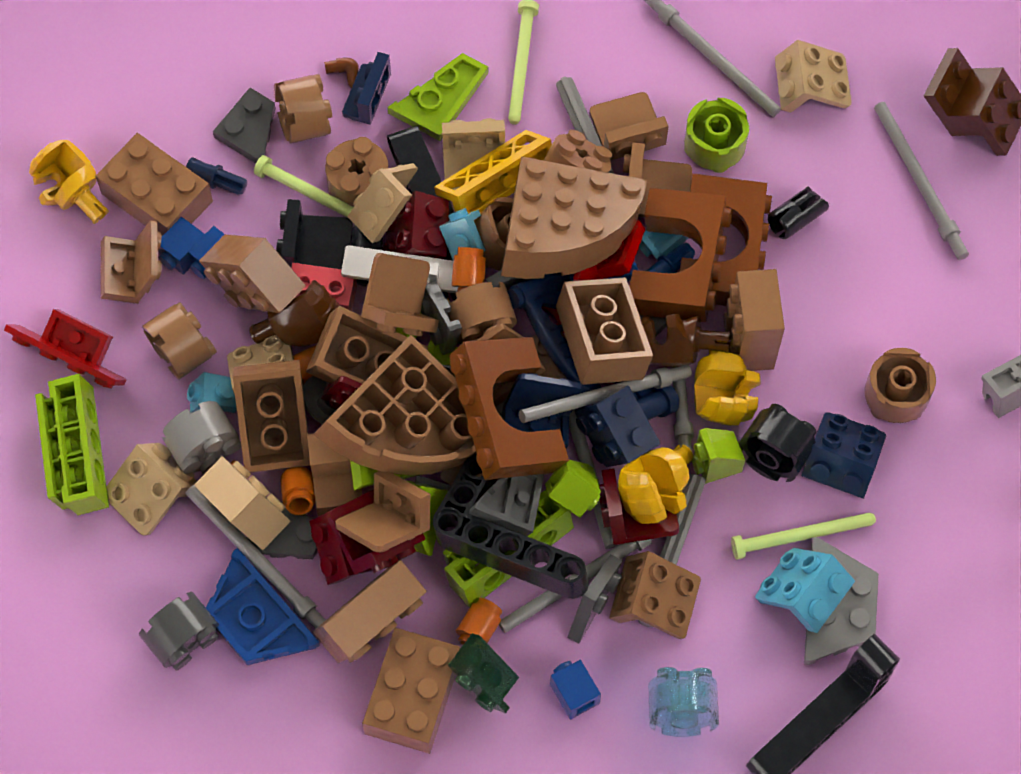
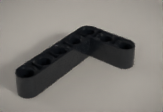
[432,454,589,599]
[746,634,900,774]

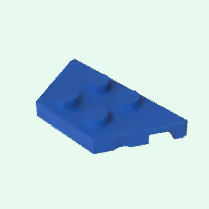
[206,548,320,665]

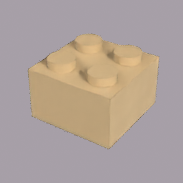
[194,456,291,550]

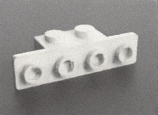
[341,245,458,294]

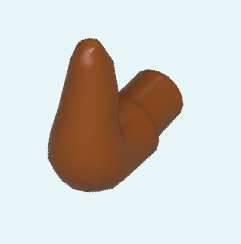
[324,57,359,89]

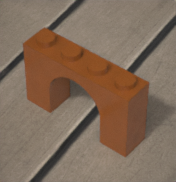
[680,173,772,306]
[629,188,732,322]
[449,337,569,480]

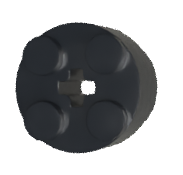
[739,404,816,482]

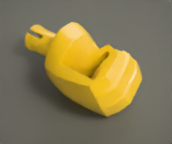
[29,140,109,224]
[694,341,761,426]
[618,445,693,524]

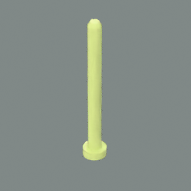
[508,0,539,125]
[254,155,354,218]
[731,513,876,560]

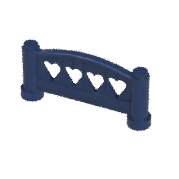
[507,272,679,421]

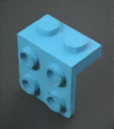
[755,548,855,633]

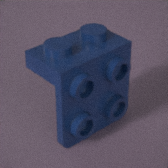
[502,373,582,449]
[575,385,661,467]
[801,412,886,499]

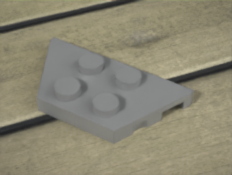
[804,537,879,665]

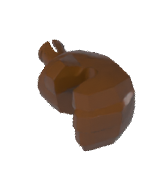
[249,280,339,346]
[641,314,731,367]

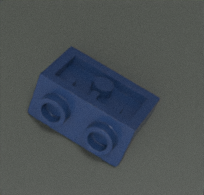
[342,52,391,125]

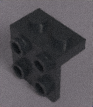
[276,199,353,270]

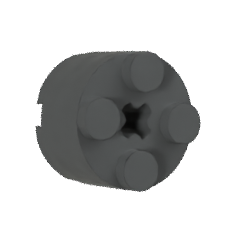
[139,592,219,671]

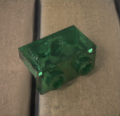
[448,633,519,714]

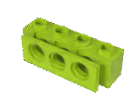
[35,374,109,515]
[443,490,574,607]

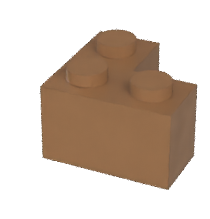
[307,433,362,516]

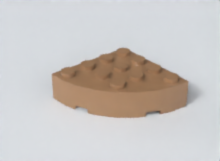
[501,156,648,279]
[314,335,477,476]

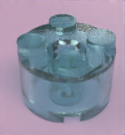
[648,667,719,737]

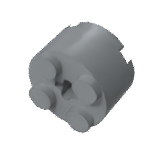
[162,401,241,475]

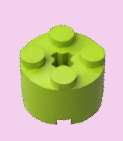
[684,98,749,173]

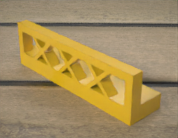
[434,130,552,213]

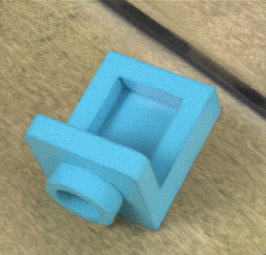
[439,208,485,261]
[639,230,689,259]
[187,372,237,413]

